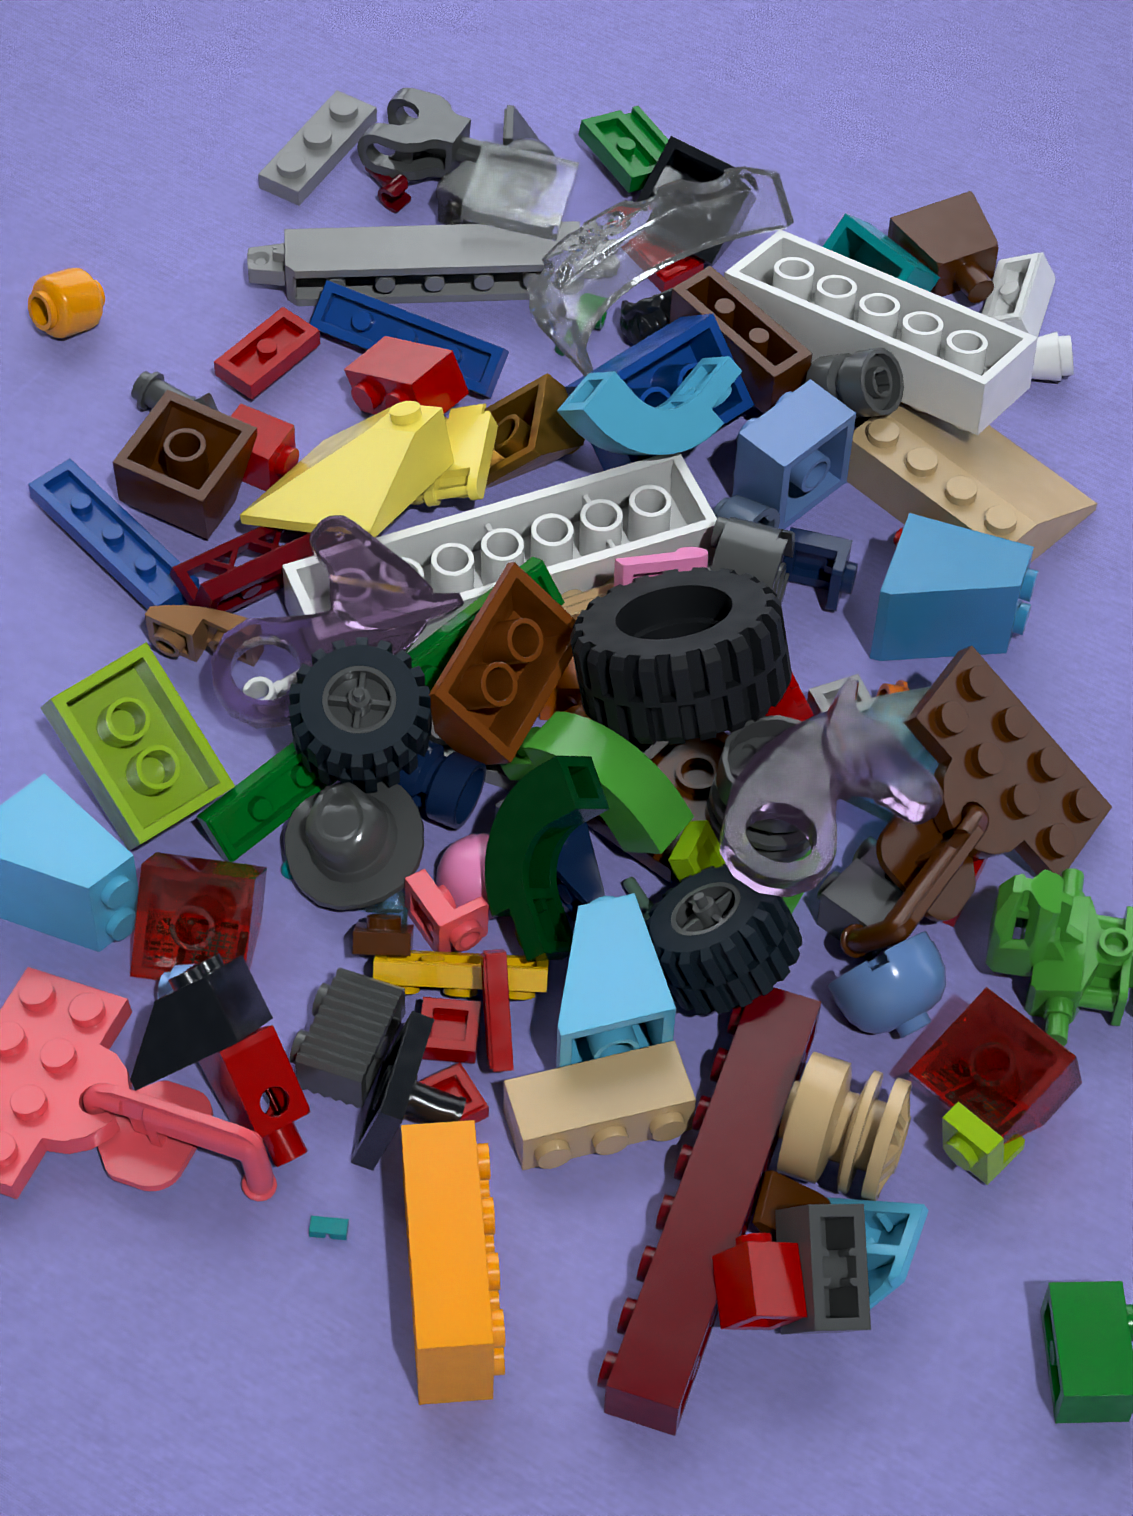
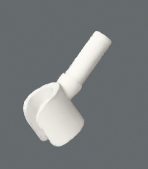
[243,669,299,718]

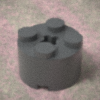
[708,516,795,605]

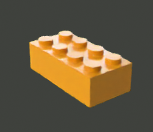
[401,1120,506,1405]

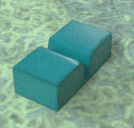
[309,1215,349,1241]

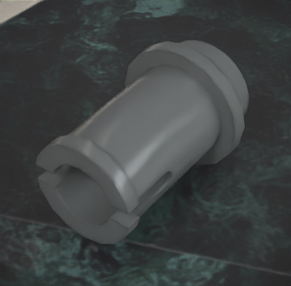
[131,371,196,410]

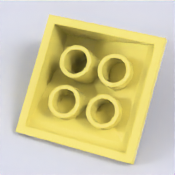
[240,401,454,540]

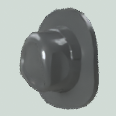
[285,781,424,911]

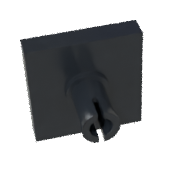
[351,1011,466,1171]

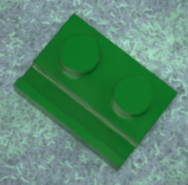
[578,106,669,193]

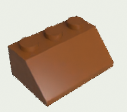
[429,562,576,765]

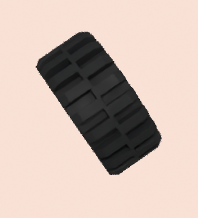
[570,567,792,745]

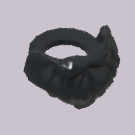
[620,288,672,345]

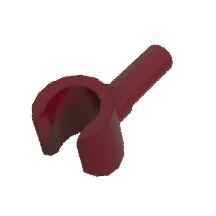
[365,167,412,213]

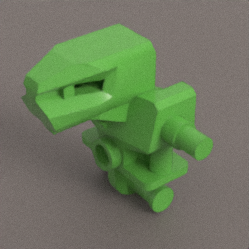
[985,868,1133,1047]

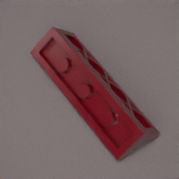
[169,526,383,613]

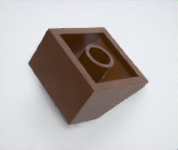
[112,389,258,539]

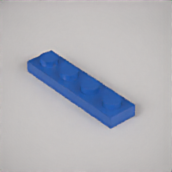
[309,280,509,398]
[28,458,200,610]

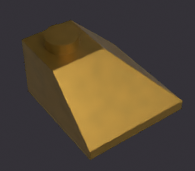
[485,373,585,489]

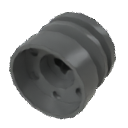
[704,715,840,867]

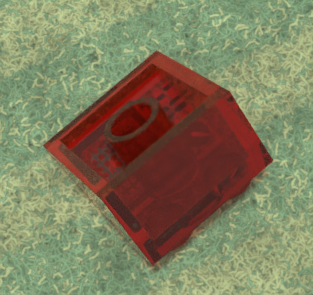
[130,852,267,980]
[908,987,1082,1145]

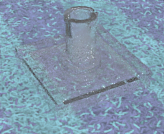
[461,141,579,241]

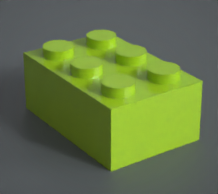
[40,642,235,850]

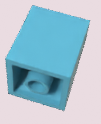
[0,773,143,952]
[556,893,676,1068]

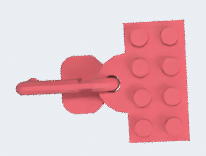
[0,967,277,1202]

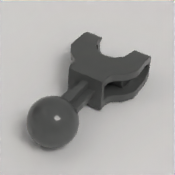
[357,88,558,200]

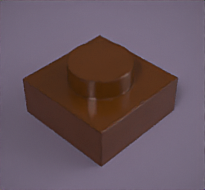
[352,914,414,956]

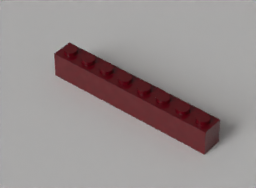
[597,987,821,1436]

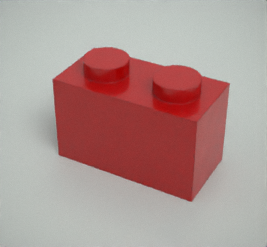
[344,336,469,414]

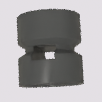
[806,348,904,419]

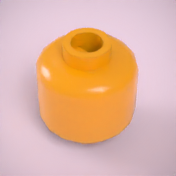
[28,268,105,338]

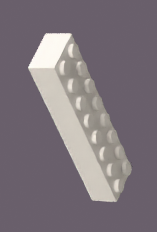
[282,452,717,664]

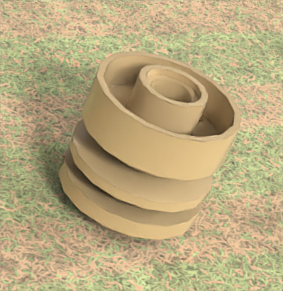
[777,1052,912,1201]

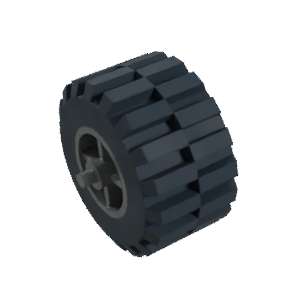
[288,637,432,793]
[645,862,802,1014]

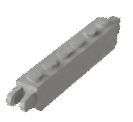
[247,221,620,306]

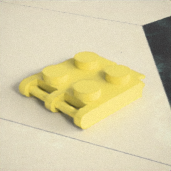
[411,403,498,507]

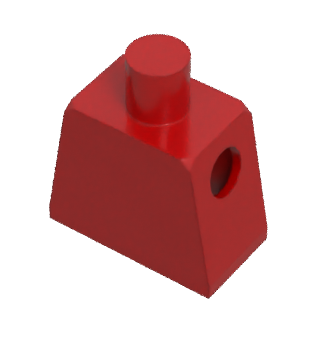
[198,1025,310,1167]

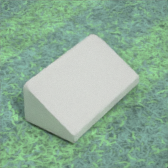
[981,252,1056,337]

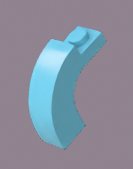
[557,356,742,455]

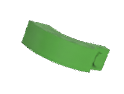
[499,711,694,854]

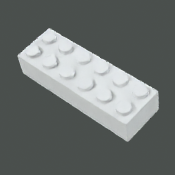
[724,229,1038,435]

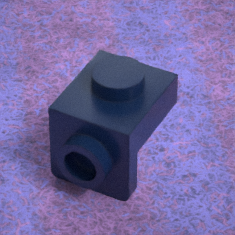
[783,527,858,611]

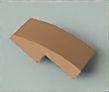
[145,605,264,667]

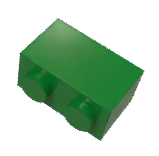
[1040,1281,1133,1424]

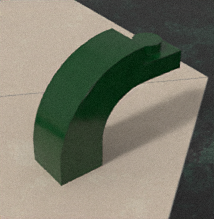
[485,756,610,962]

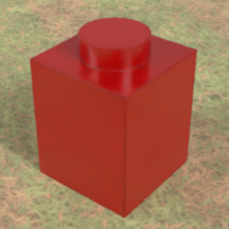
[231,403,299,491]
[712,1233,808,1330]

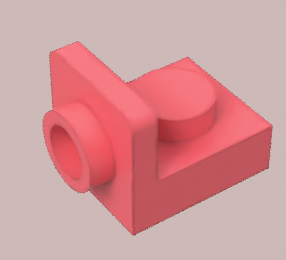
[405,869,489,952]

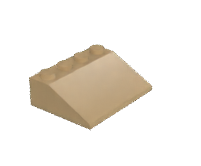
[847,403,1097,562]

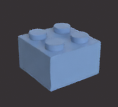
[732,379,856,530]

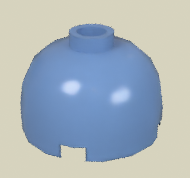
[827,931,946,1039]

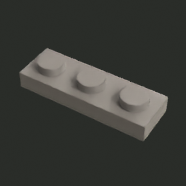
[258,90,377,206]

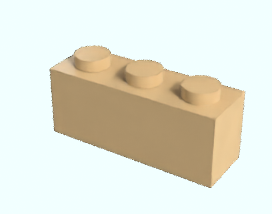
[503,1040,696,1171]

